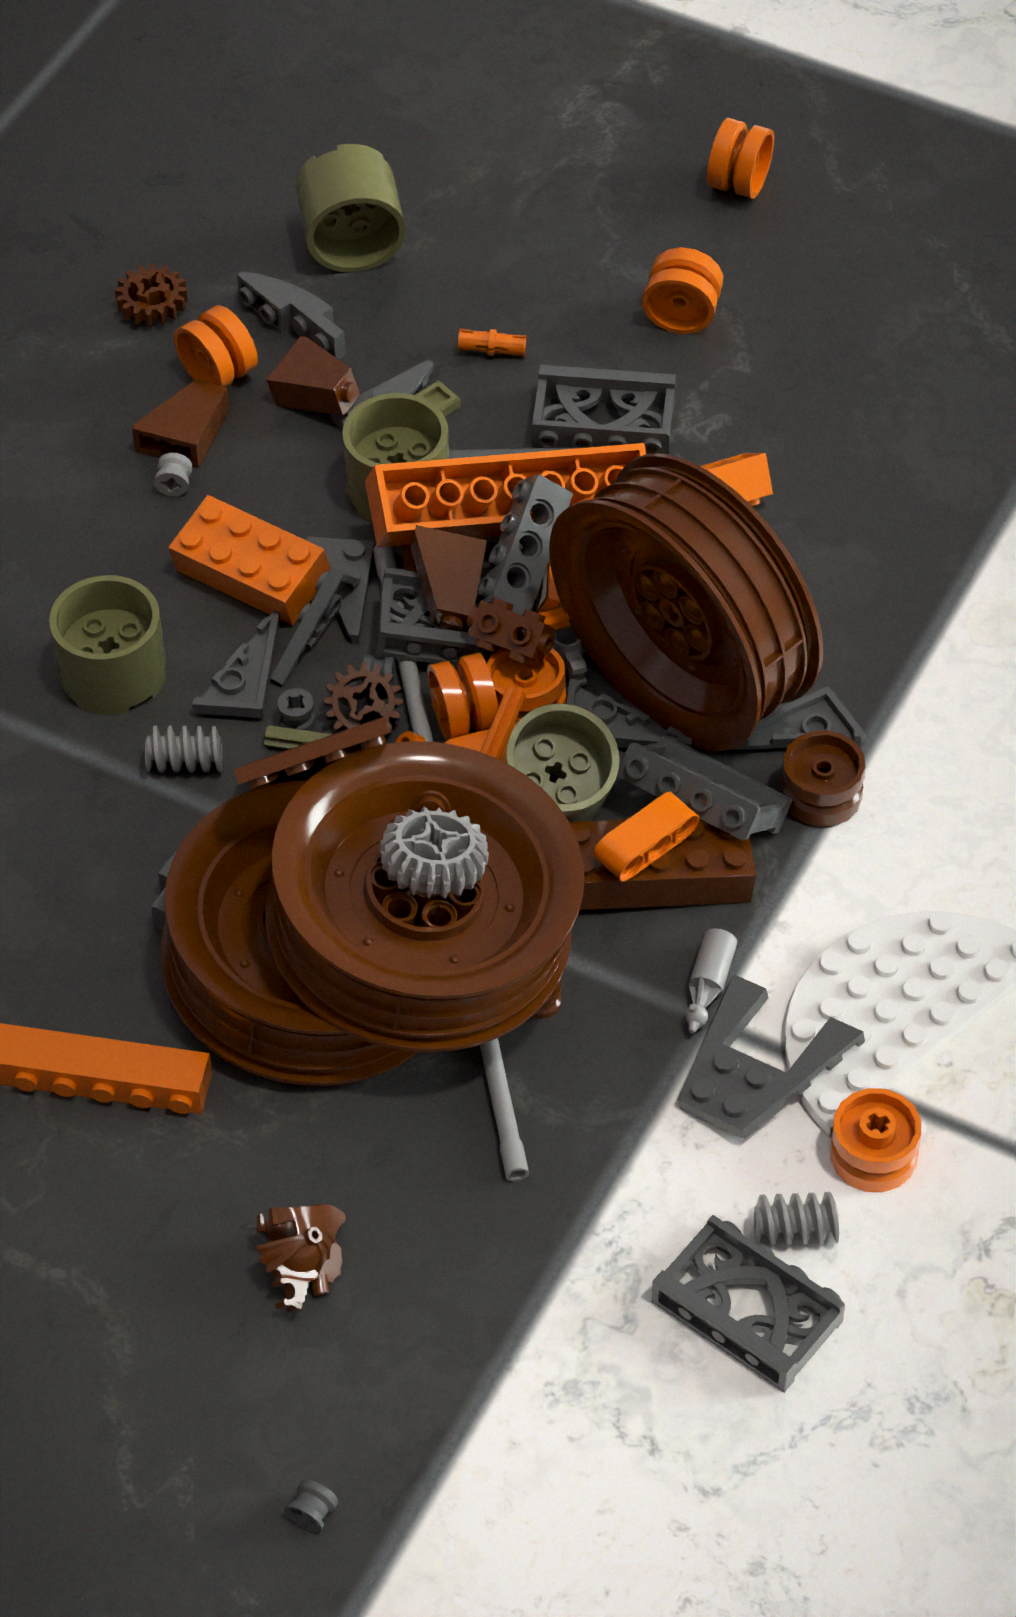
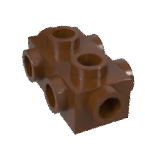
[467,597,555,665]

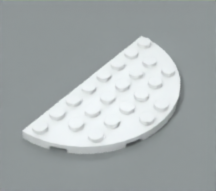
[785,911,1016,1136]

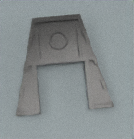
[677,974,865,1139]

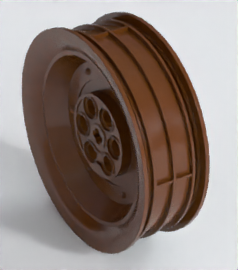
[549,453,823,751]
[265,741,585,1052]
[160,780,464,1086]

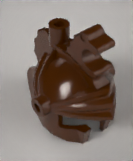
[256,1204,346,1313]

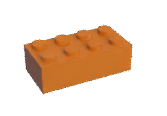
[168,495,330,626]

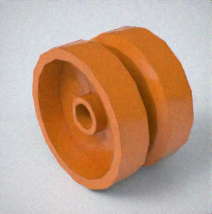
[707,117,775,199]
[642,247,723,334]
[173,305,258,387]
[487,648,567,723]
[427,653,499,741]
[830,1088,921,1193]

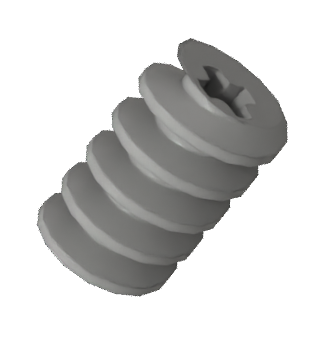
[145,725,223,773]
[754,1192,839,1246]

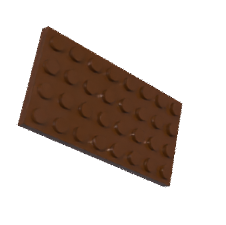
[233,716,390,789]

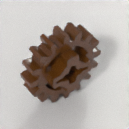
[115,264,188,326]
[324,662,403,733]

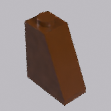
[266,336,360,416]
[132,380,230,468]
[411,525,487,632]

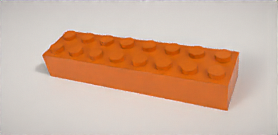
[365,443,646,548]

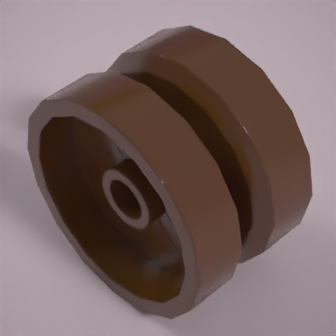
[781,730,866,827]

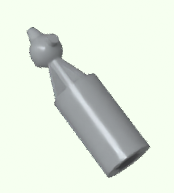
[685,928,737,1034]

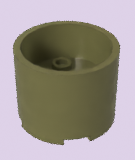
[295,144,406,272]
[342,393,449,523]
[49,575,167,715]
[500,703,619,822]

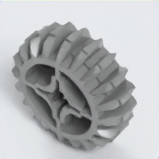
[380,806,489,899]

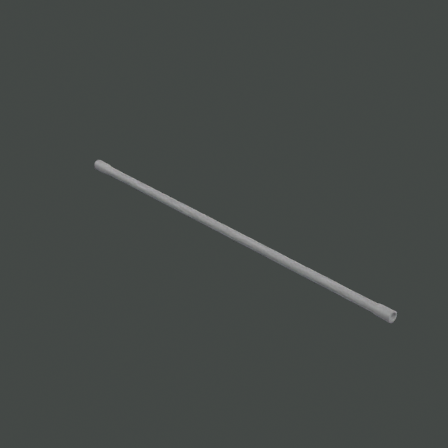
[373,545,529,1182]

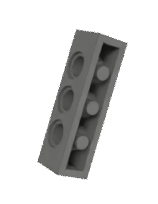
[475,474,573,615]

